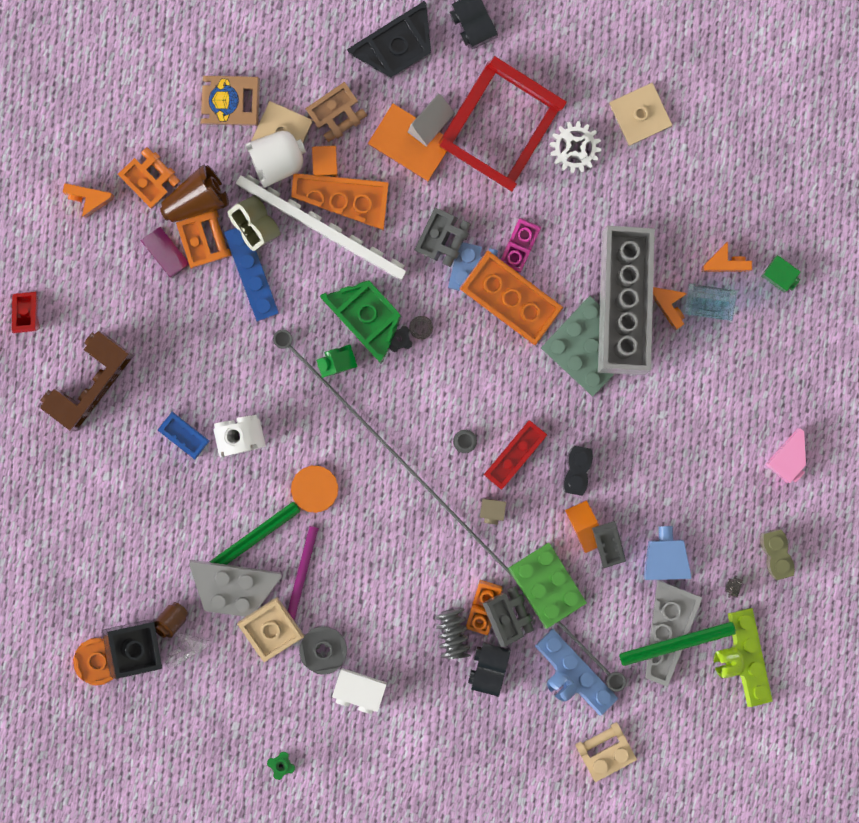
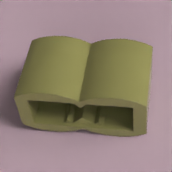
[228,195,281,251]
[760,529,795,580]

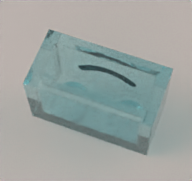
[685,284,736,321]

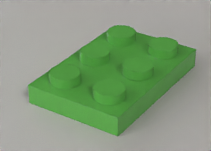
[508,542,587,629]

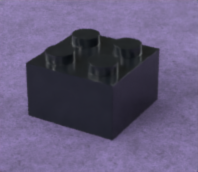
[102,620,163,679]

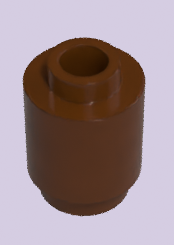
[154,602,188,638]

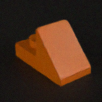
[62,183,114,218]
[702,242,752,272]
[653,287,687,331]

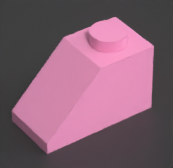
[766,428,806,483]

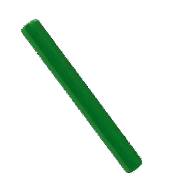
[209,502,300,565]
[619,622,736,666]

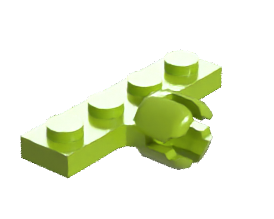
[713,608,773,707]

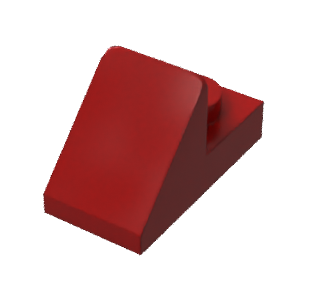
[11,292,40,333]

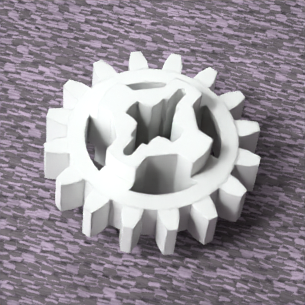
[549,121,601,174]

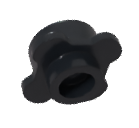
[389,326,413,352]

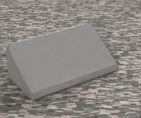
[408,93,455,146]

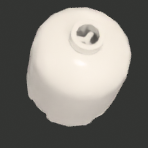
[245,131,306,188]

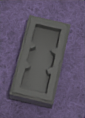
[592,521,626,568]

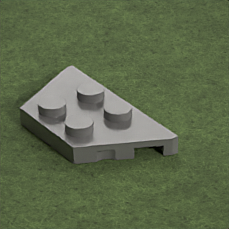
[189,560,281,617]

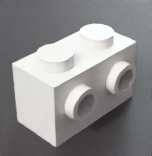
[332,668,387,714]

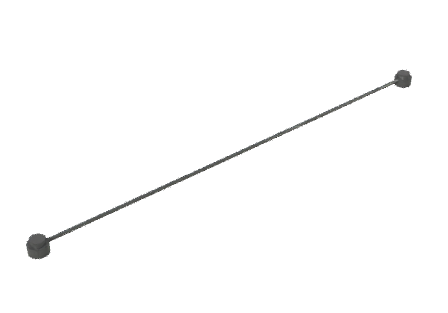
[273,330,626,692]

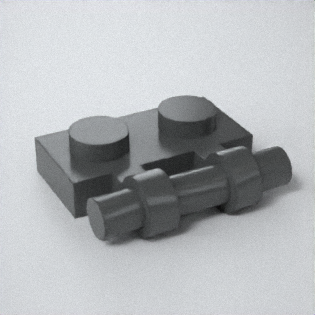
[414,207,471,267]
[483,586,534,647]

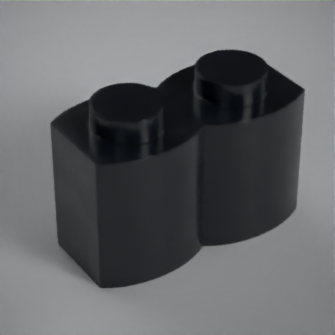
[449,0,498,50]
[563,446,593,496]
[468,642,511,697]

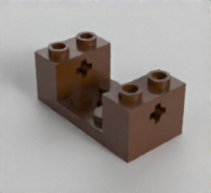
[39,331,134,431]

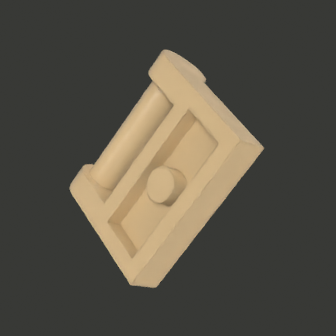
[575,722,637,782]

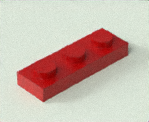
[483,420,547,490]

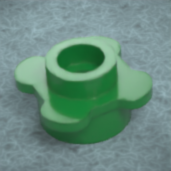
[267,752,295,780]

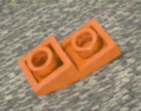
[466,580,503,635]

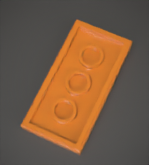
[459,250,564,346]

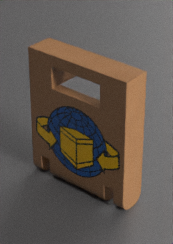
[201,76,260,126]

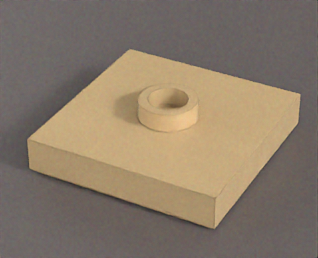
[609,82,673,146]
[251,101,313,143]
[237,597,304,662]

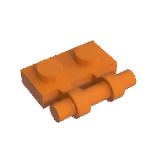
[118,147,180,209]

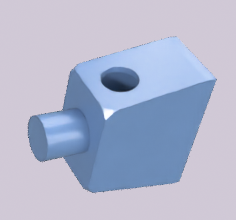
[644,526,691,580]

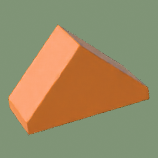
[565,500,599,553]

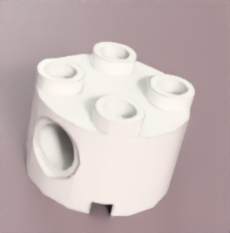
[213,415,266,457]

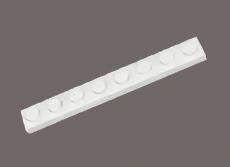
[236,175,407,281]

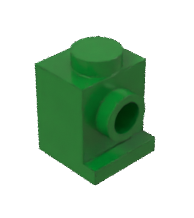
[316,344,358,378]

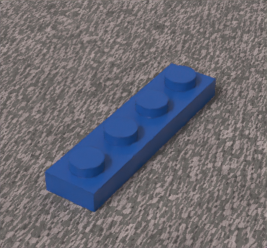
[224,228,279,322]

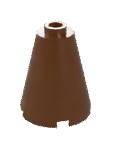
[160,164,229,223]

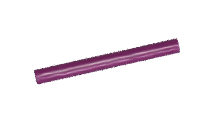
[287,526,319,620]

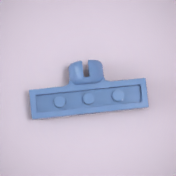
[535,629,619,716]

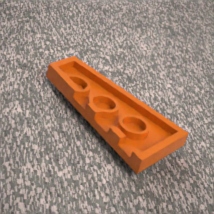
[291,173,389,231]

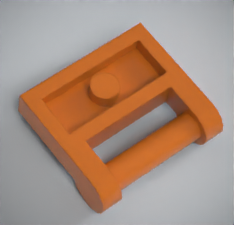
[176,210,232,269]

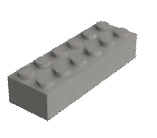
[598,225,655,375]

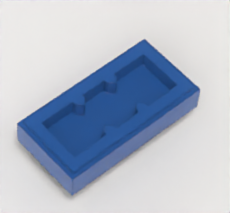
[158,412,210,460]

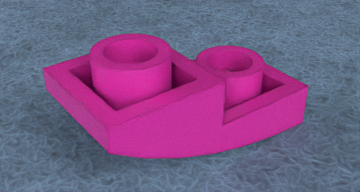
[501,218,541,273]

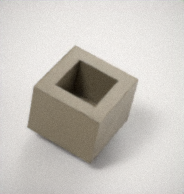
[480,498,506,525]

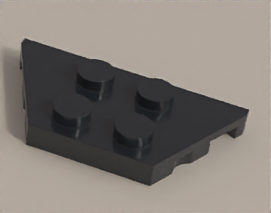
[347,0,431,79]

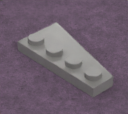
[645,580,702,687]

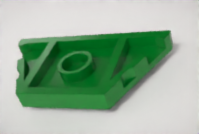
[319,280,402,364]

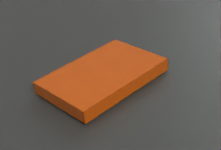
[368,103,447,182]

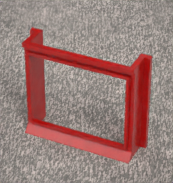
[439,56,567,192]

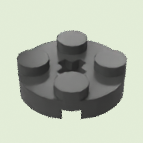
[299,626,347,675]

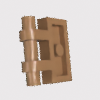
[305,82,367,143]

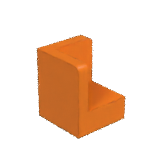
[312,146,338,177]

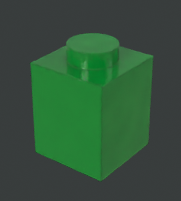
[761,255,801,292]

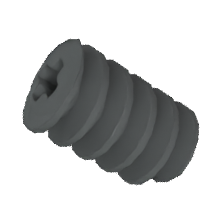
[435,608,471,659]

